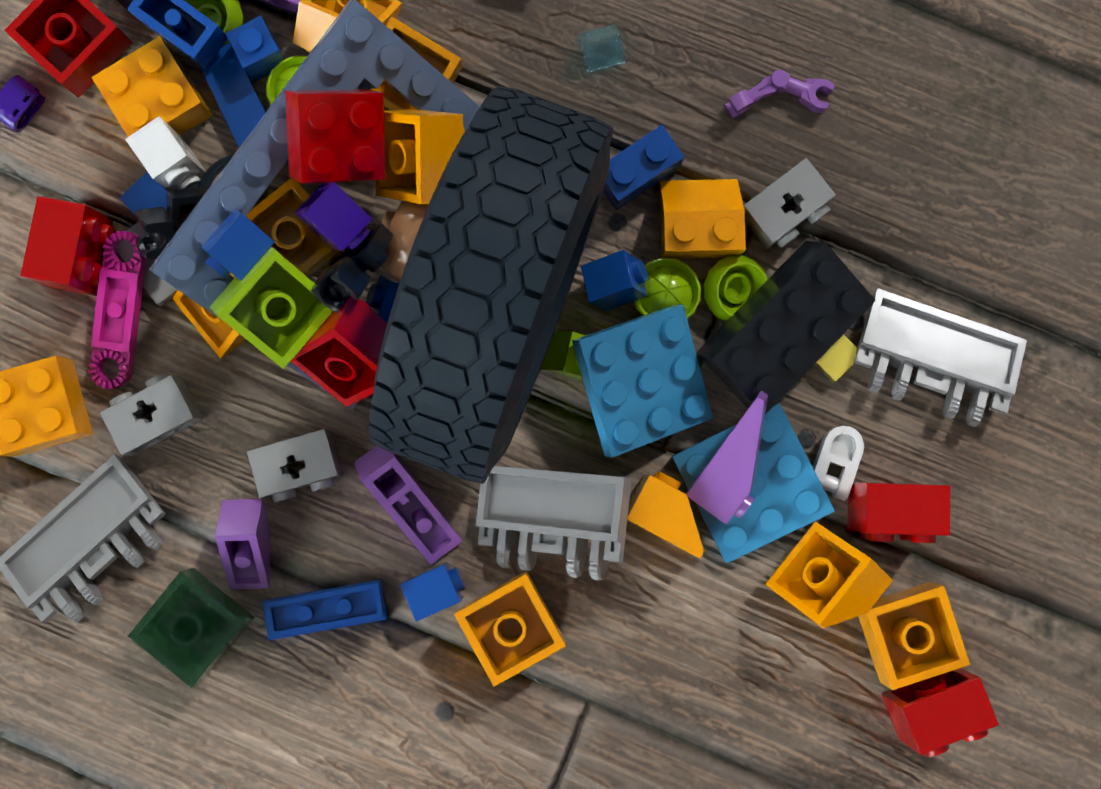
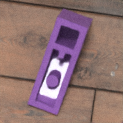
[687,390,768,524]
[354,446,462,565]

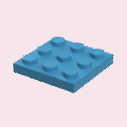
[572,304,713,458]
[672,403,835,564]

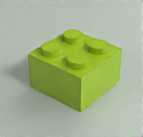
[209,247,333,369]

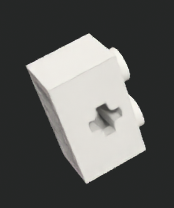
[125,116,206,191]

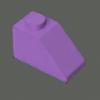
[215,499,270,590]

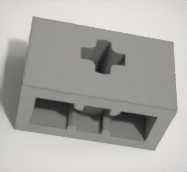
[744,157,836,250]
[100,373,204,456]
[247,429,344,503]

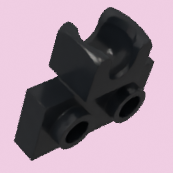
[134,187,208,260]
[311,223,394,312]

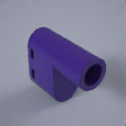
[0,75,46,132]

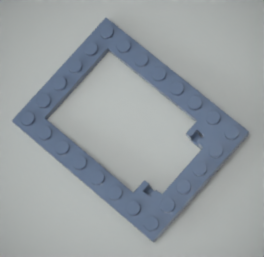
[149,0,480,410]

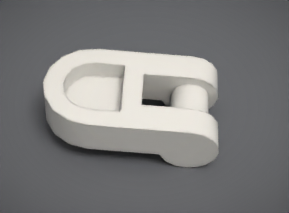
[813,426,864,501]

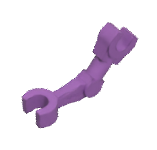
[724,70,835,119]

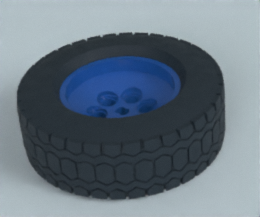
[369,86,613,484]

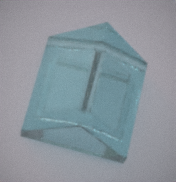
[577,24,625,73]

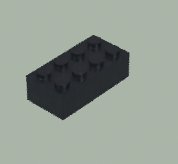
[696,240,876,414]

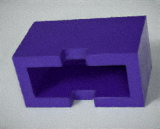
[294,182,372,251]

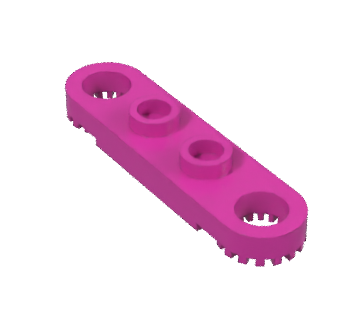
[89,231,147,389]

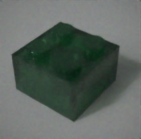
[128,568,255,688]

